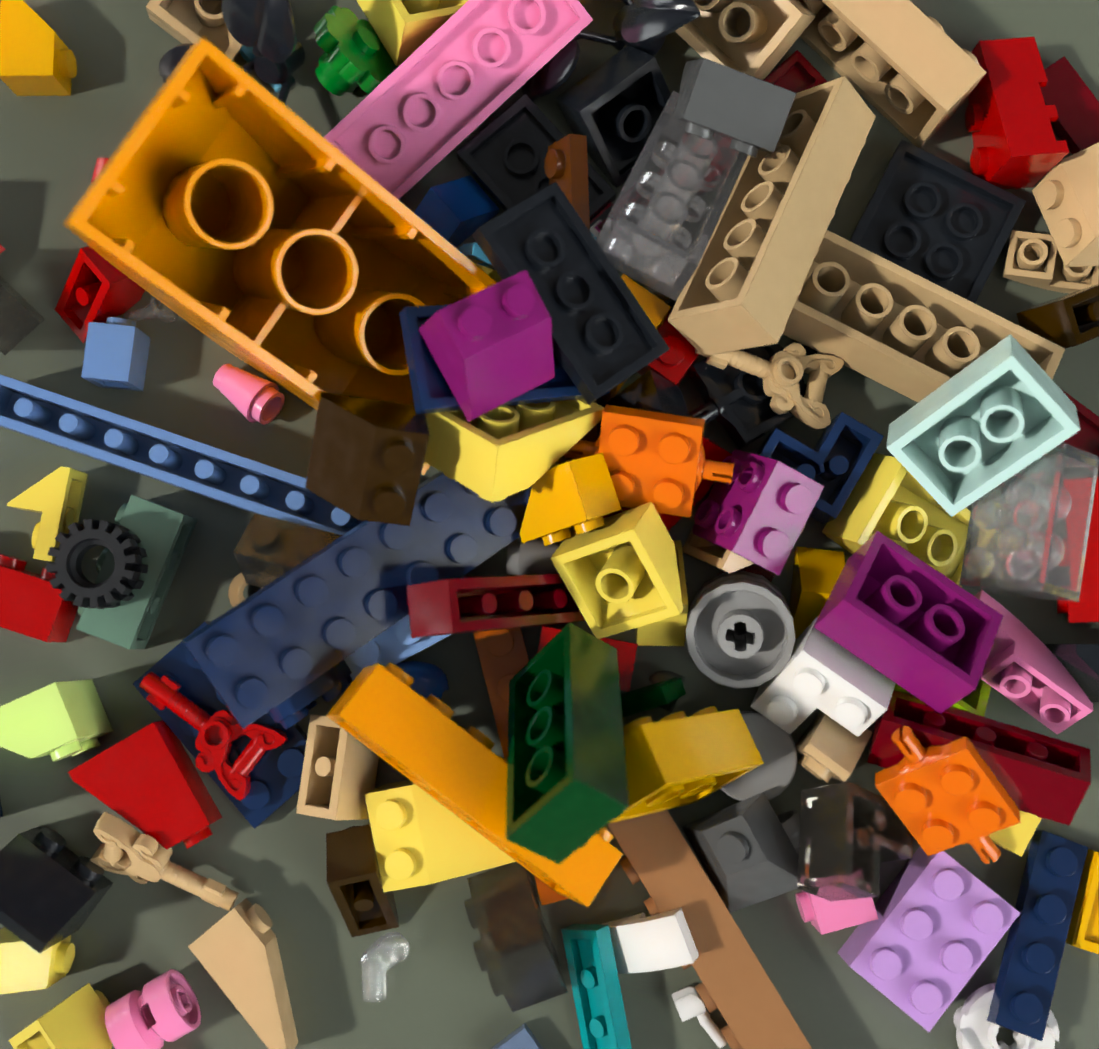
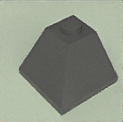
[683,792,812,913]

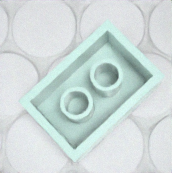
[886,334,1080,517]

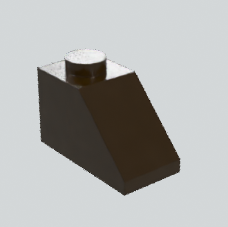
[1016,284,1099,349]
[326,824,399,937]

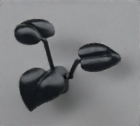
[159,0,305,105]
[522,0,701,101]

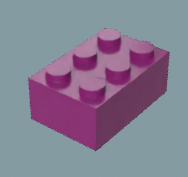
[814,531,1003,714]

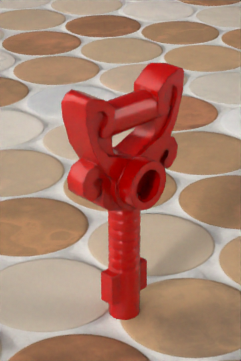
[139,671,288,801]

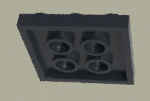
[849,140,1026,303]

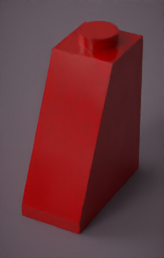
[68,720,223,849]

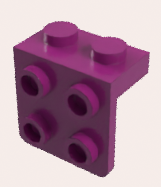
[693,449,824,575]

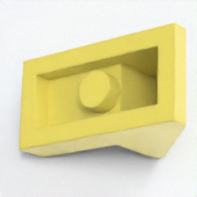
[7,466,88,562]

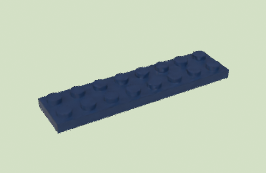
[182,471,532,729]

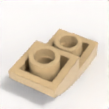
[1003,230,1099,294]

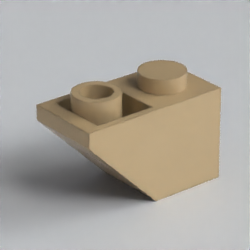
[795,711,872,783]

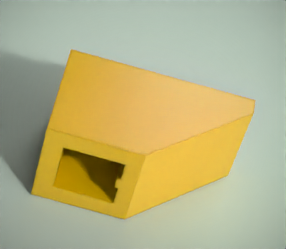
[520,453,621,546]

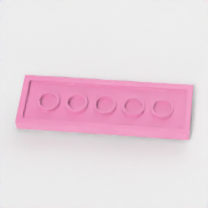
[324,0,593,200]

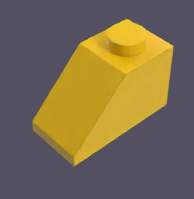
[0,0,77,96]

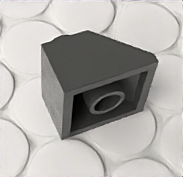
[674,58,797,158]

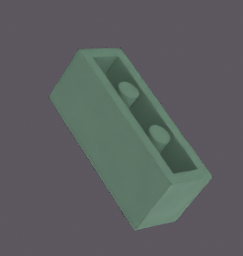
[76,495,198,650]

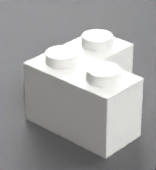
[750,616,896,737]

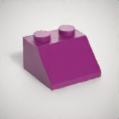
[418,270,555,422]

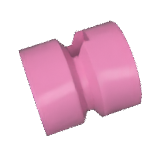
[105,969,201,1049]

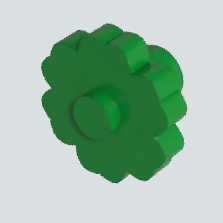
[314,6,398,96]

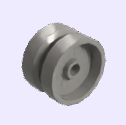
[686,570,796,688]

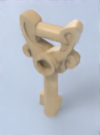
[695,342,844,430]
[90,812,239,911]

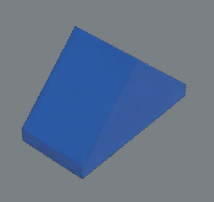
[414,175,500,248]

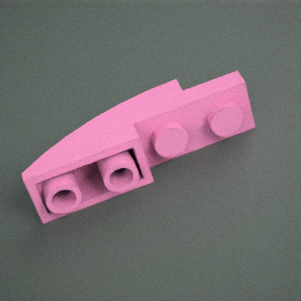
[940,572,1093,735]

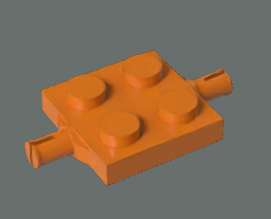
[564,404,735,518]
[875,726,1021,864]

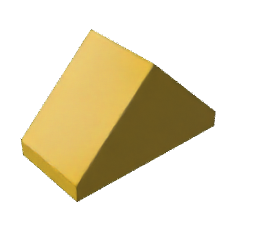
[790,546,845,639]

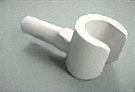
[672,986,727,1048]

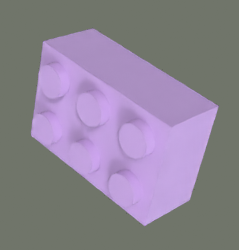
[837,846,1020,1032]

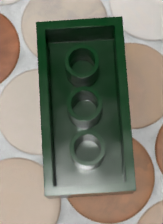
[506,622,629,864]

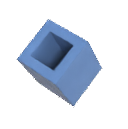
[81,317,150,391]

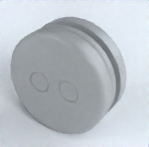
[721,711,797,801]

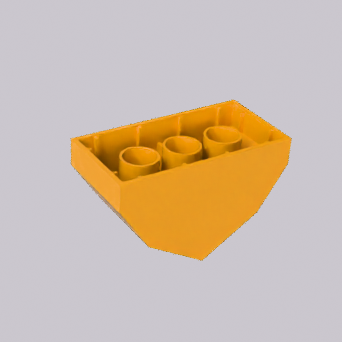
[63,37,497,476]

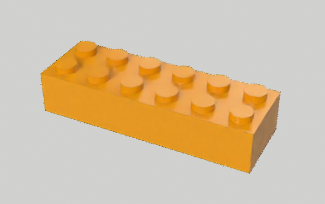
[326,663,623,907]

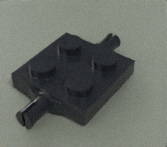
[687,343,819,450]

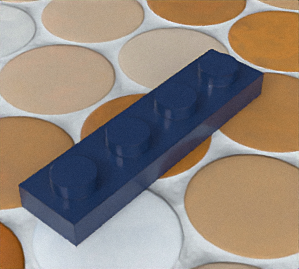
[987,830,1088,1041]

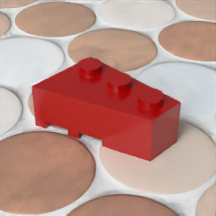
[965,37,1069,190]

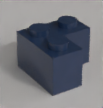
[756,412,884,524]

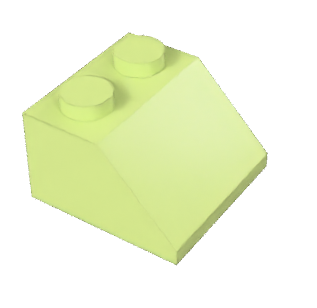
[0,679,113,762]

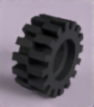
[46,519,148,609]

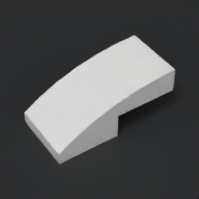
[601,908,699,974]

